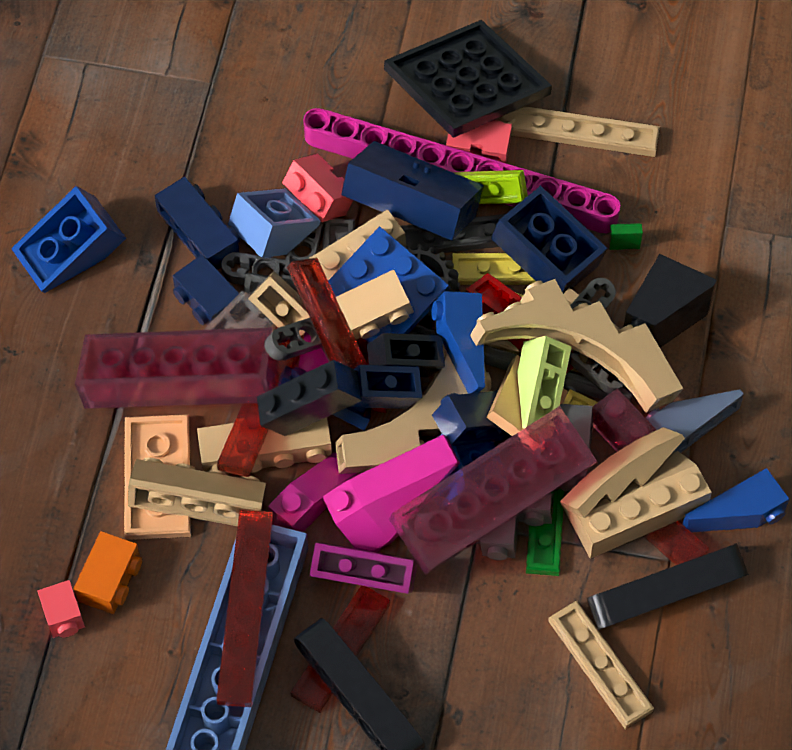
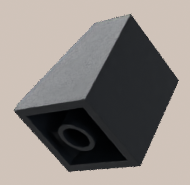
[623,254,717,348]

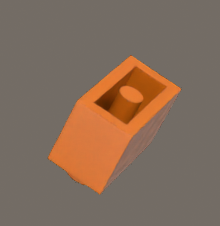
[73,531,142,614]

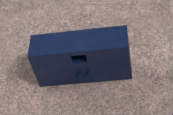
[341,141,484,241]

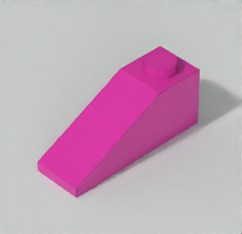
[268,452,359,532]

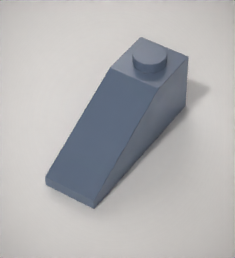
[643,389,744,453]

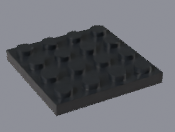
[384,20,552,138]

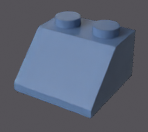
[228,188,321,258]

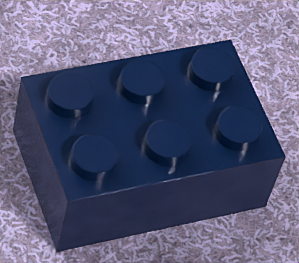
[491,186,608,294]

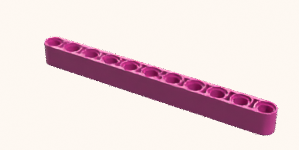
[303,108,621,233]

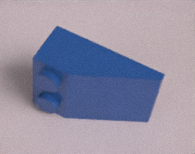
[11,186,126,293]

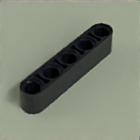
[587,543,749,630]
[294,618,425,750]

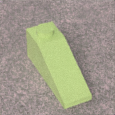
[517,336,572,439]

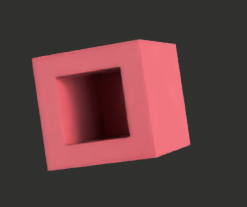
[37,580,85,638]

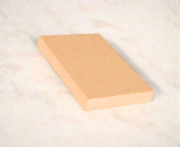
[487,355,568,455]

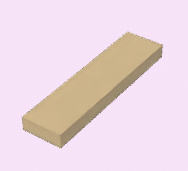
[549,601,654,729]

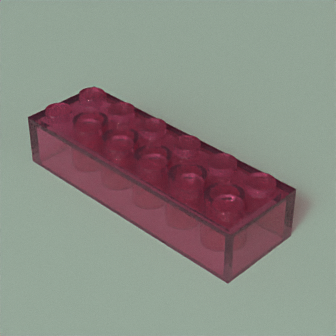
[75,327,278,409]
[389,406,597,575]

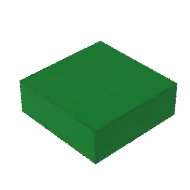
[608,223,643,250]

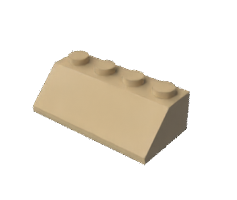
[561,451,712,559]
[128,457,266,527]

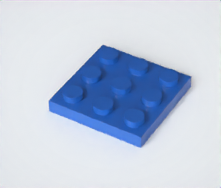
[315,226,450,343]

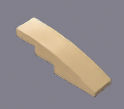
[560,427,685,518]

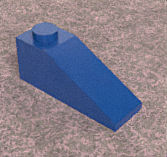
[431,291,485,394]
[682,468,789,533]

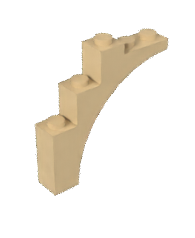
[470,279,683,413]
[335,345,491,474]

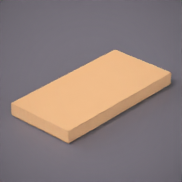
[124,415,191,540]

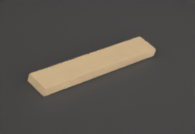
[495,106,660,157]

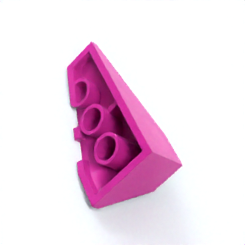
[322,434,460,552]

